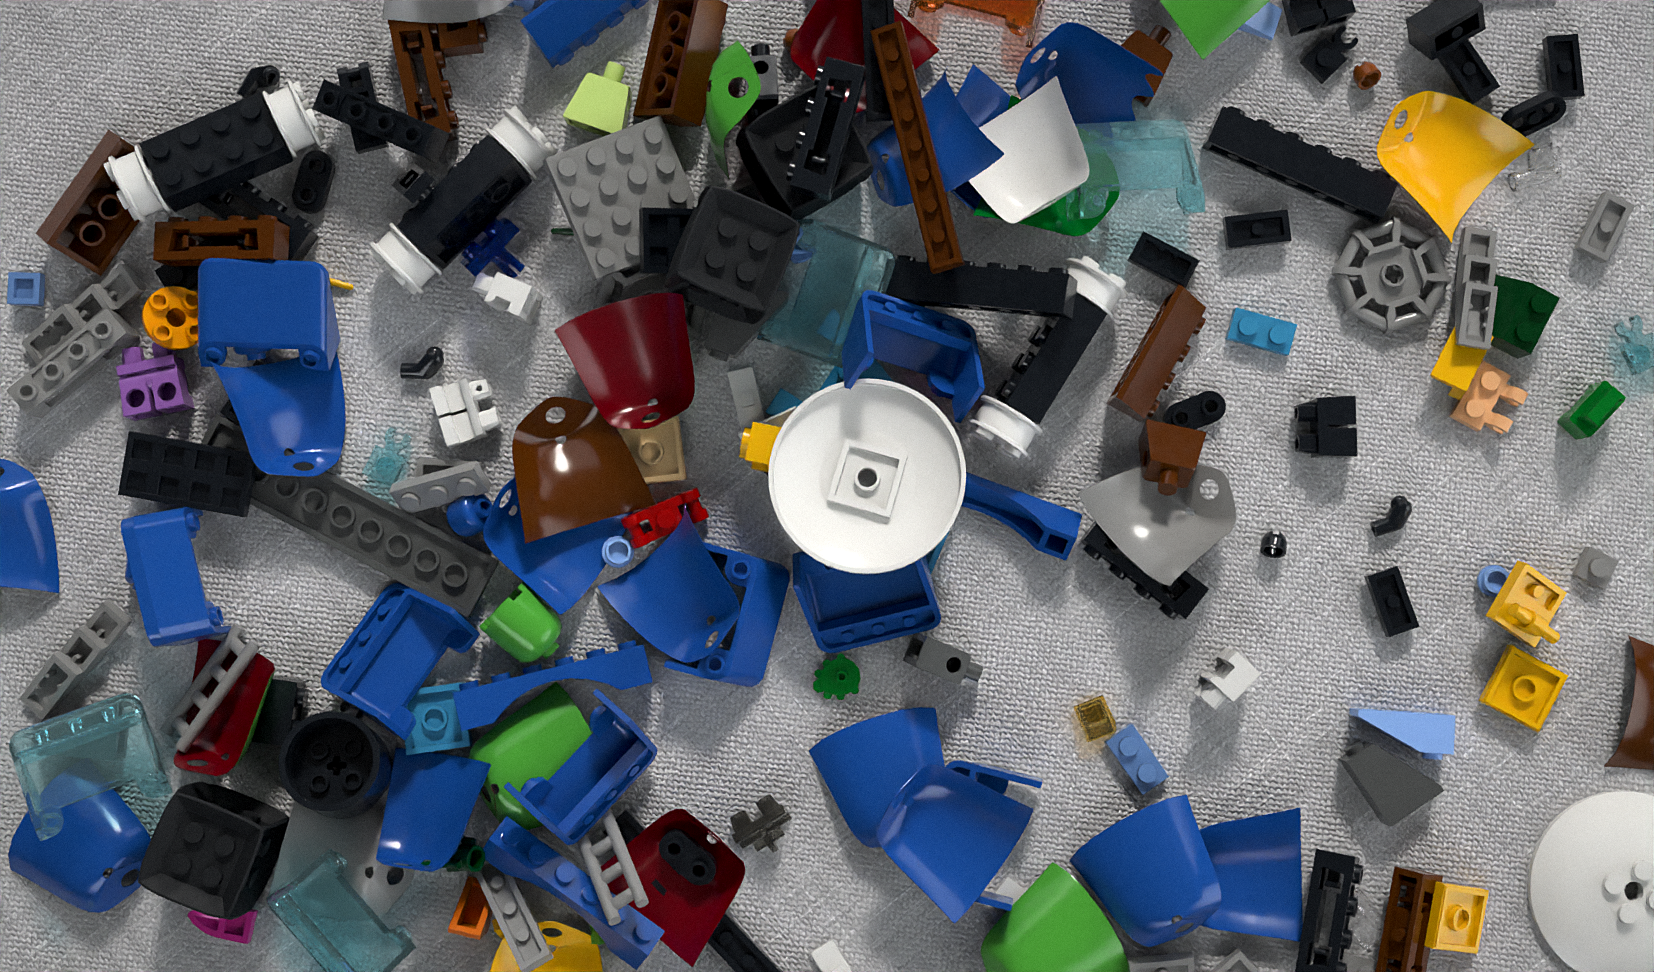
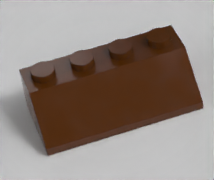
[633,0,728,127]
[35,130,140,276]
[1106,284,1206,422]

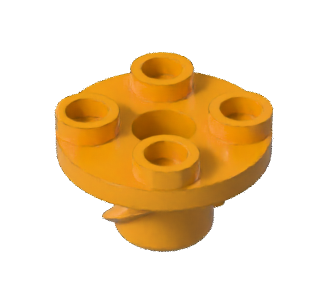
[142,286,198,350]

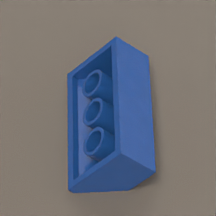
[520,0,649,68]

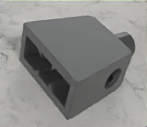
[903,633,983,685]

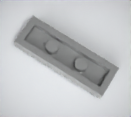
[389,461,491,514]

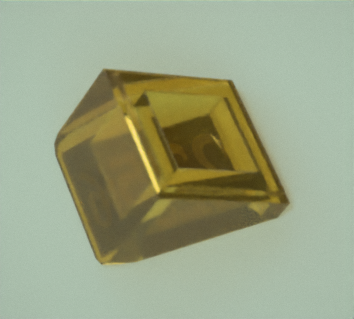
[1073,695,1117,742]

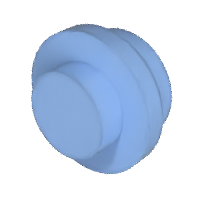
[602,536,634,568]
[1477,565,1509,597]

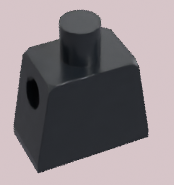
[745,43,779,124]

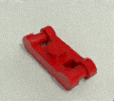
[621,487,709,549]

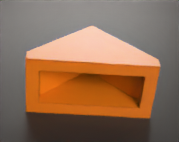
[448,876,493,940]

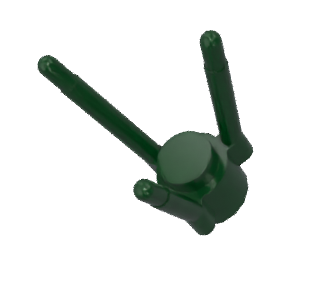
[408,836,485,872]

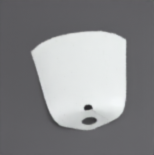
[969,76,1089,224]

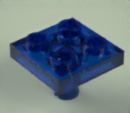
[460,217,525,279]

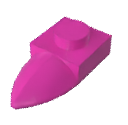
[187,909,258,944]

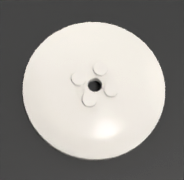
[768,378,966,574]
[1528,791,1654,972]

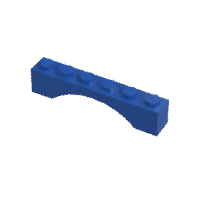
[961,472,1082,561]
[452,640,653,731]
[483,816,665,970]

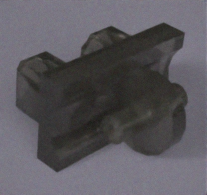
[730,794,792,853]

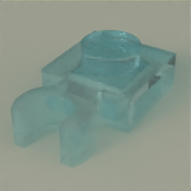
[1614,315,1654,376]
[362,427,412,487]

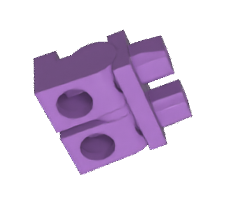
[116,342,195,421]

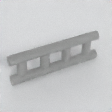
[160,623,261,753]
[577,807,649,926]

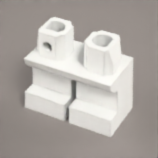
[472,272,543,326]
[429,378,502,449]
[1194,648,1261,710]

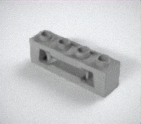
[7,308,140,418]

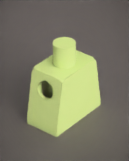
[563,61,632,136]

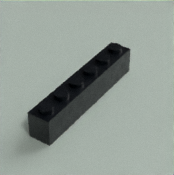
[1202,106,1398,224]
[880,255,1078,319]

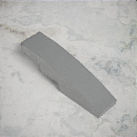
[1455,226,1498,350]
[22,264,146,365]
[19,599,133,720]

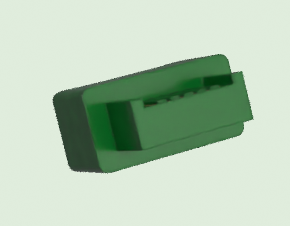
[1557,381,1626,440]

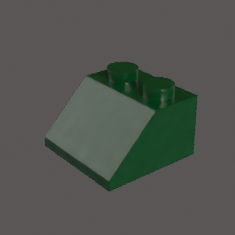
[1491,274,1560,359]

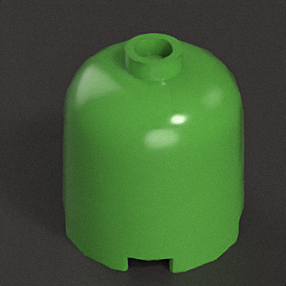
[479,582,562,663]

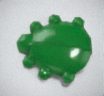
[813,653,861,700]

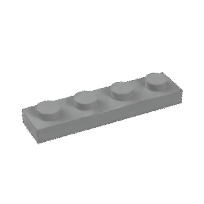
[474,860,554,972]

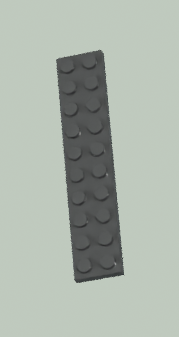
[201,414,500,618]

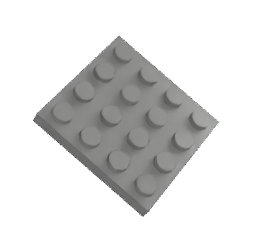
[543,115,696,281]

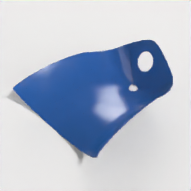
[867,66,1004,207]
[209,351,346,477]
[0,459,59,593]
[597,504,740,663]

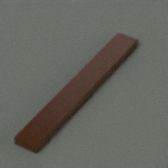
[870,21,965,274]

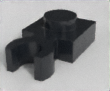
[1300,26,1358,84]

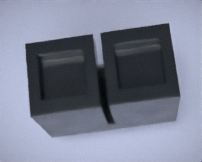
[1282,0,1356,37]
[1294,396,1358,459]

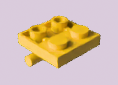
[1486,560,1567,648]

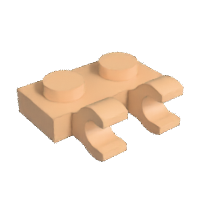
[1449,360,1528,434]

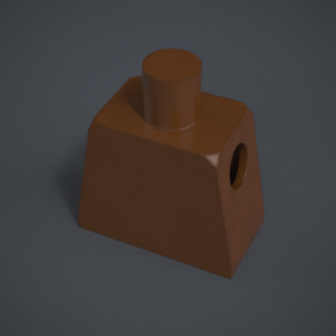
[1121,25,1173,107]
[1138,419,1206,496]

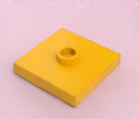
[1478,645,1568,732]
[1424,881,1489,954]

